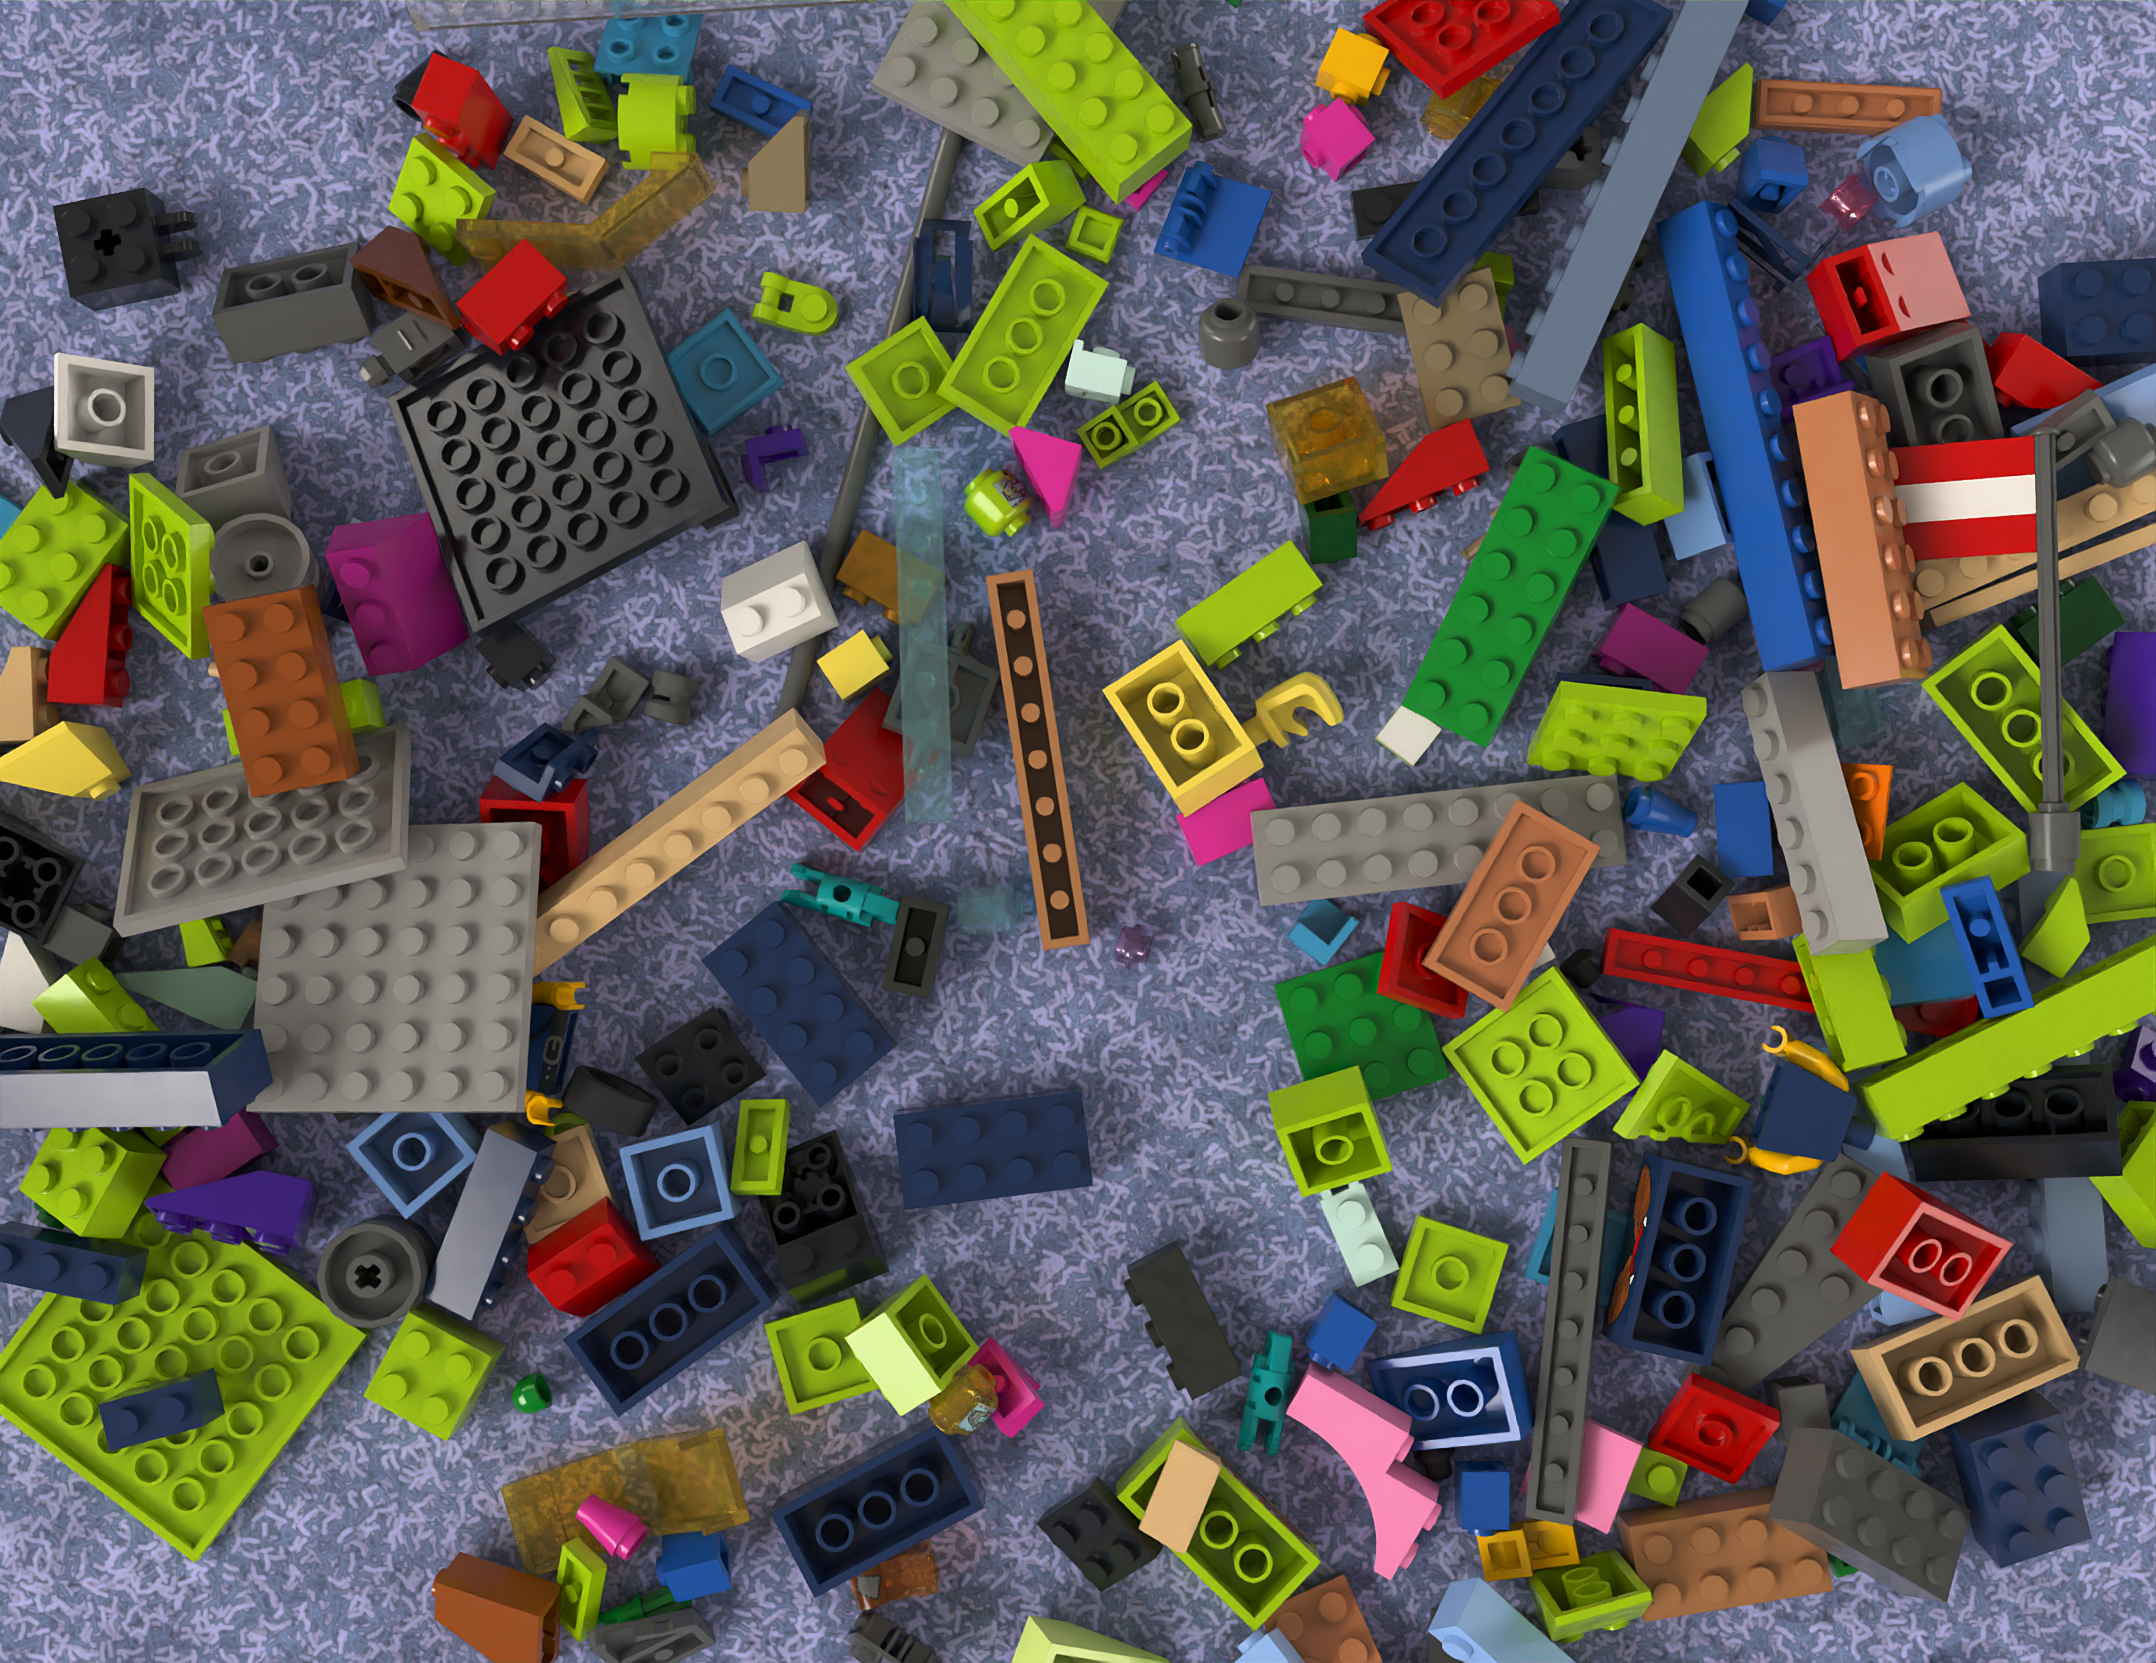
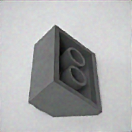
[211,241,375,364]

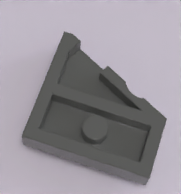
[587,1608,716,1663]

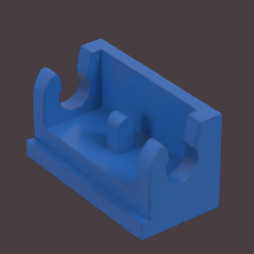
[1713,781,1774,878]

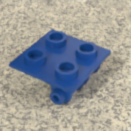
[1154,161,1272,279]

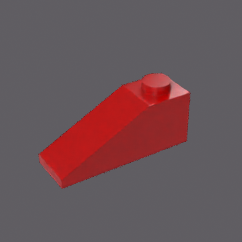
[1986,332,2104,410]

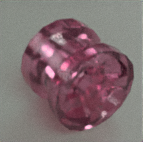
[1818,172,1880,233]

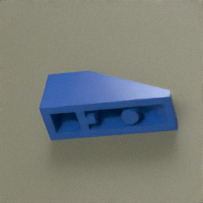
[1940,874,2035,1019]

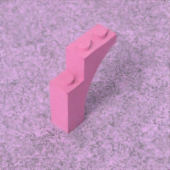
[1286,1360,1442,1581]

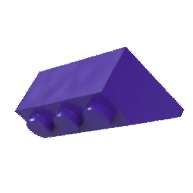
[2099,632,2156,781]

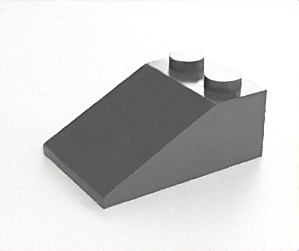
[1864,322,2005,448]

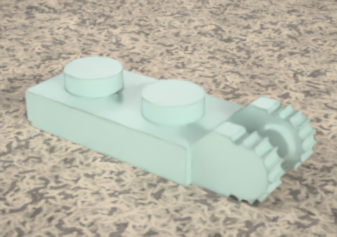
[1318,1181,1400,1287]

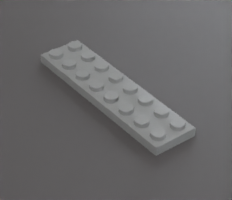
[1250,772,1627,906]

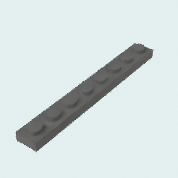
[1525,1136,1614,1526]

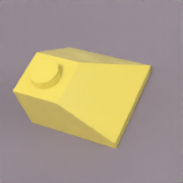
[0,721,132,801]

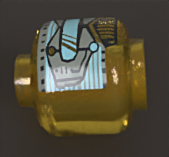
[928,1363,998,1436]

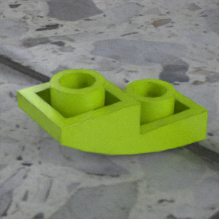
[1076,380,1183,470]

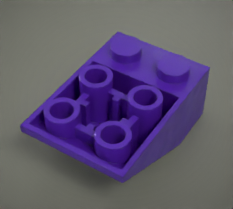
[145,1170,319,1256]

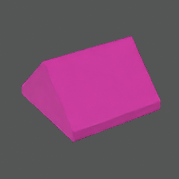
[1009,426,1082,529]

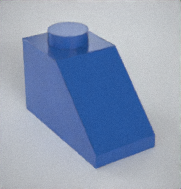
[1735,136,1809,214]

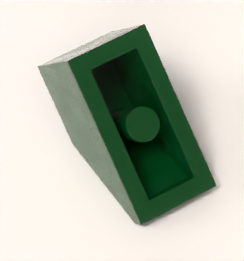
[1291,459,1358,565]

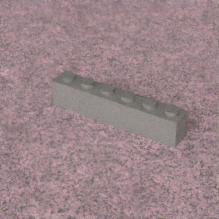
[1740,671,1889,956]

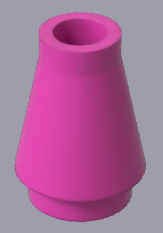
[576,1493,649,1561]

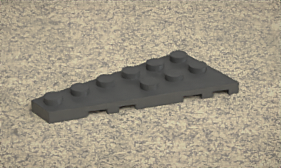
[1679,1151,1884,1394]

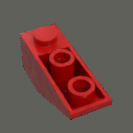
[1356,418,1490,532]
[47,564,133,708]

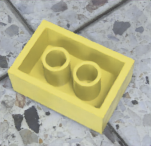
[1102,639,1264,818]

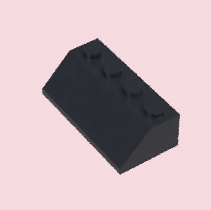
[1910,1063,2123,1182]

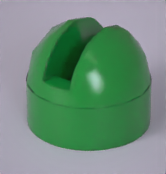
[512,1372,552,1414]

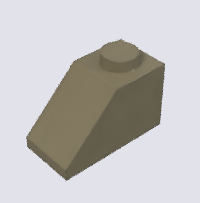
[741,109,811,213]

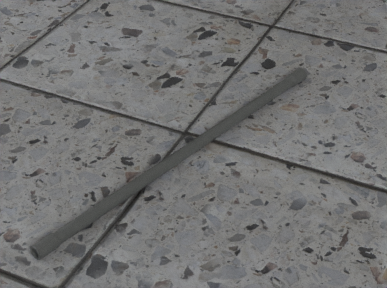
[770,127,964,724]

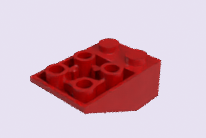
[1805,231,1972,364]
[785,686,944,853]

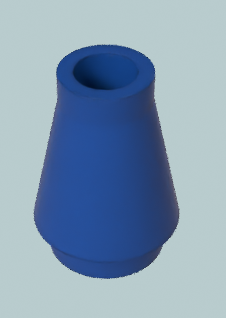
[1623,786,1697,838]

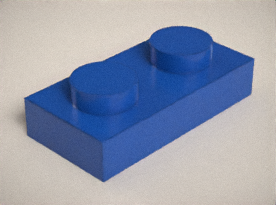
[709,64,814,139]

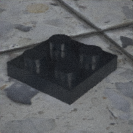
[1037,1477,1164,1592]

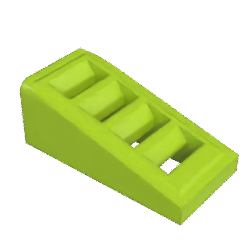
[547,46,618,145]
[179,915,240,968]

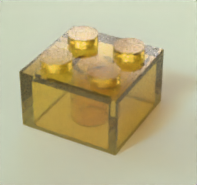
[1265,376,1389,506]

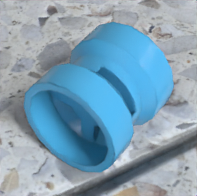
[2079,778,2146,829]

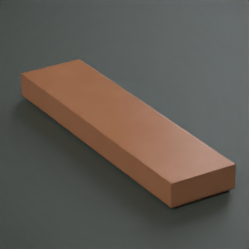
[1752,79,1942,136]

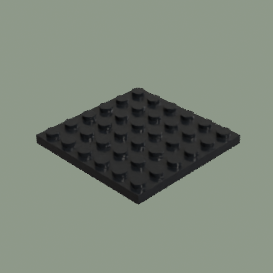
[386,265,730,639]

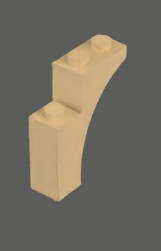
[0,646,59,757]

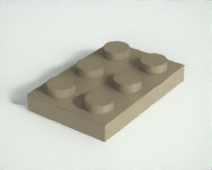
[1396,265,1522,430]

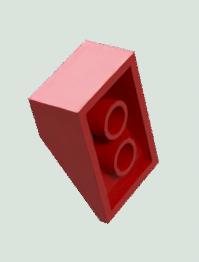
[479,775,590,895]
[1830,1171,2013,1322]

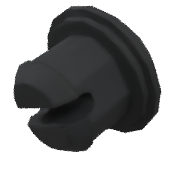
[1560,949,1601,989]
[1414,1447,1455,1481]

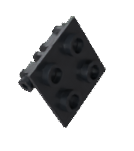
[635,1006,766,1126]

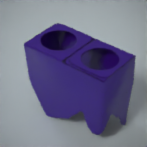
[1588,992,1666,1097]

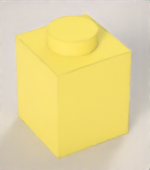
[816,630,894,703]

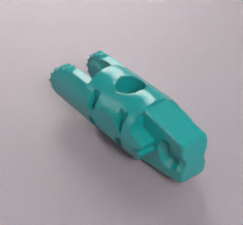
[780,862,901,927]
[1236,1330,1296,1456]

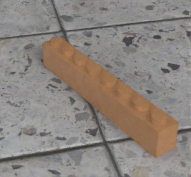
[986,569,1090,951]

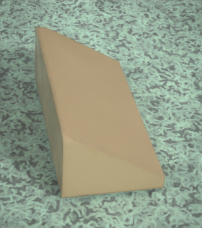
[1139,1438,1222,1555]

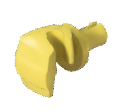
[1240,671,1344,748]

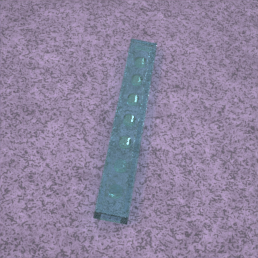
[893,446,954,824]

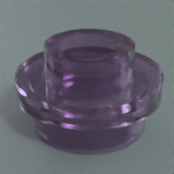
[1115,924,1152,971]

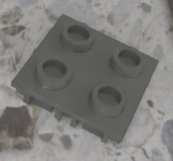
[843,1610,941,1663]

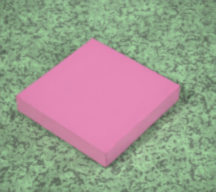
[1519,1417,1644,1534]

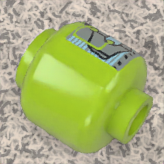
[963,467,1032,538]

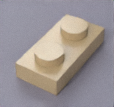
[503,115,610,205]

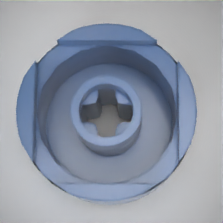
[1856,114,1972,228]

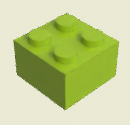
[1268,1065,1393,1198]
[18,1127,168,1239]
[845,1273,979,1417]
[363,1302,506,1441]

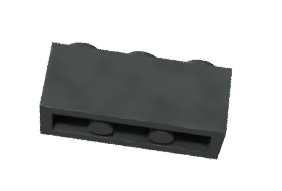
[1123,1240,1243,1400]

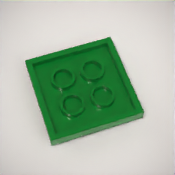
[1273,949,1450,1101]

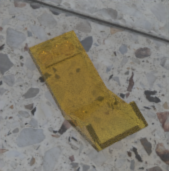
[455,151,714,271]
[500,1426,751,1576]

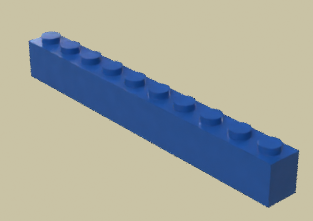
[1656,200,1836,671]

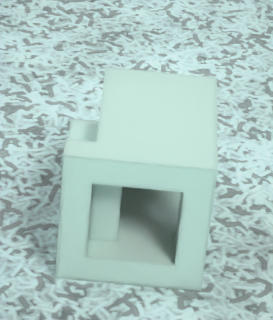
[1065,339,1136,406]

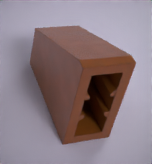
[431,1552,562,1663]

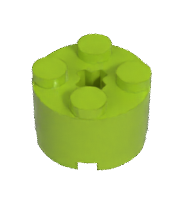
[618,72,696,172]

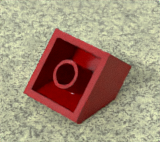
[456,238,569,356]
[527,1196,661,1319]

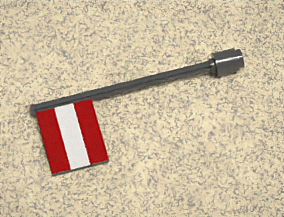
[1888,425,2081,871]

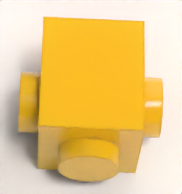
[1315,27,1391,107]

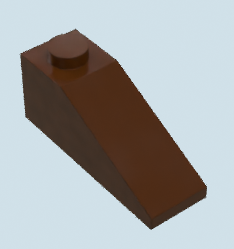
[349,225,461,330]

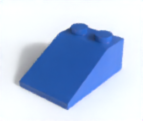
[1367,1330,1536,1451]

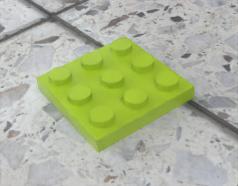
[129,473,215,660]
[1527,681,1707,782]
[1441,966,1643,1165]

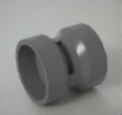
[643,670,700,727]

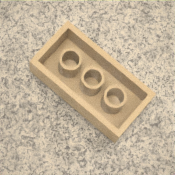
[1850,1275,2080,1441]

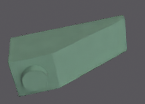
[114,965,258,1030]

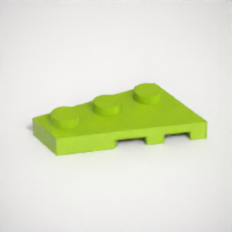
[1612,1049,1751,1144]

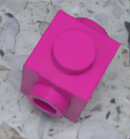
[1300,97,1376,183]

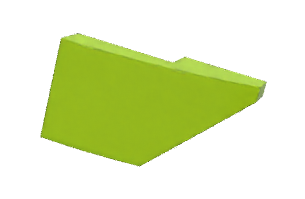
[2017,873,2090,980]

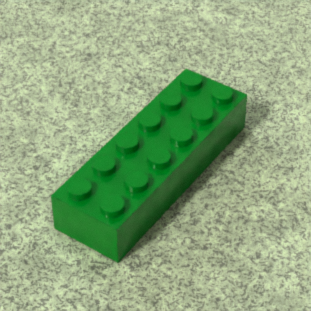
[1401,445,1624,748]

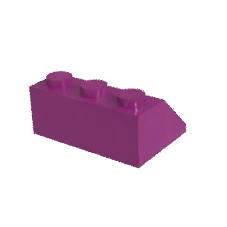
[325,512,469,677]

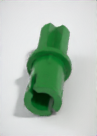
[596,1585,692,1626]

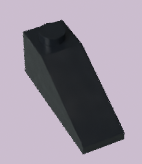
[0,385,74,499]

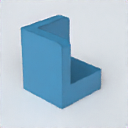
[1284,899,1359,966]

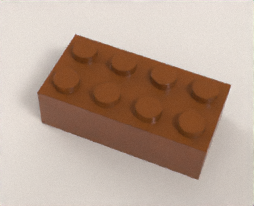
[201,584,361,798]

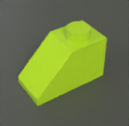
[1680,62,1753,178]
[973,159,1087,252]

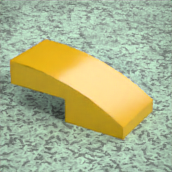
[1476,1518,1581,1582]

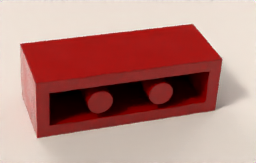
[411,53,514,171]

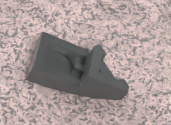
[561,655,652,732]

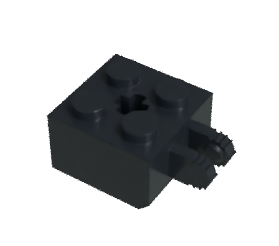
[53,187,203,311]

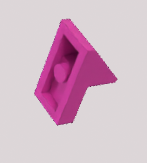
[959,1337,1045,1439]

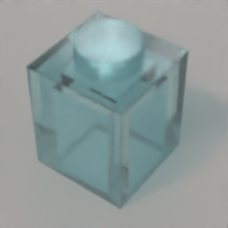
[957,885,1025,935]

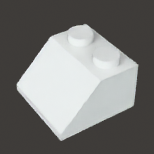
[54,353,154,468]
[721,540,839,663]

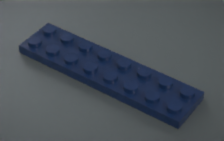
[1361,0,1673,309]

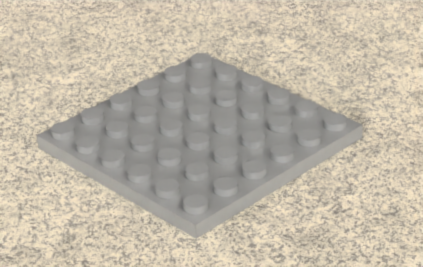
[246,822,542,1113]

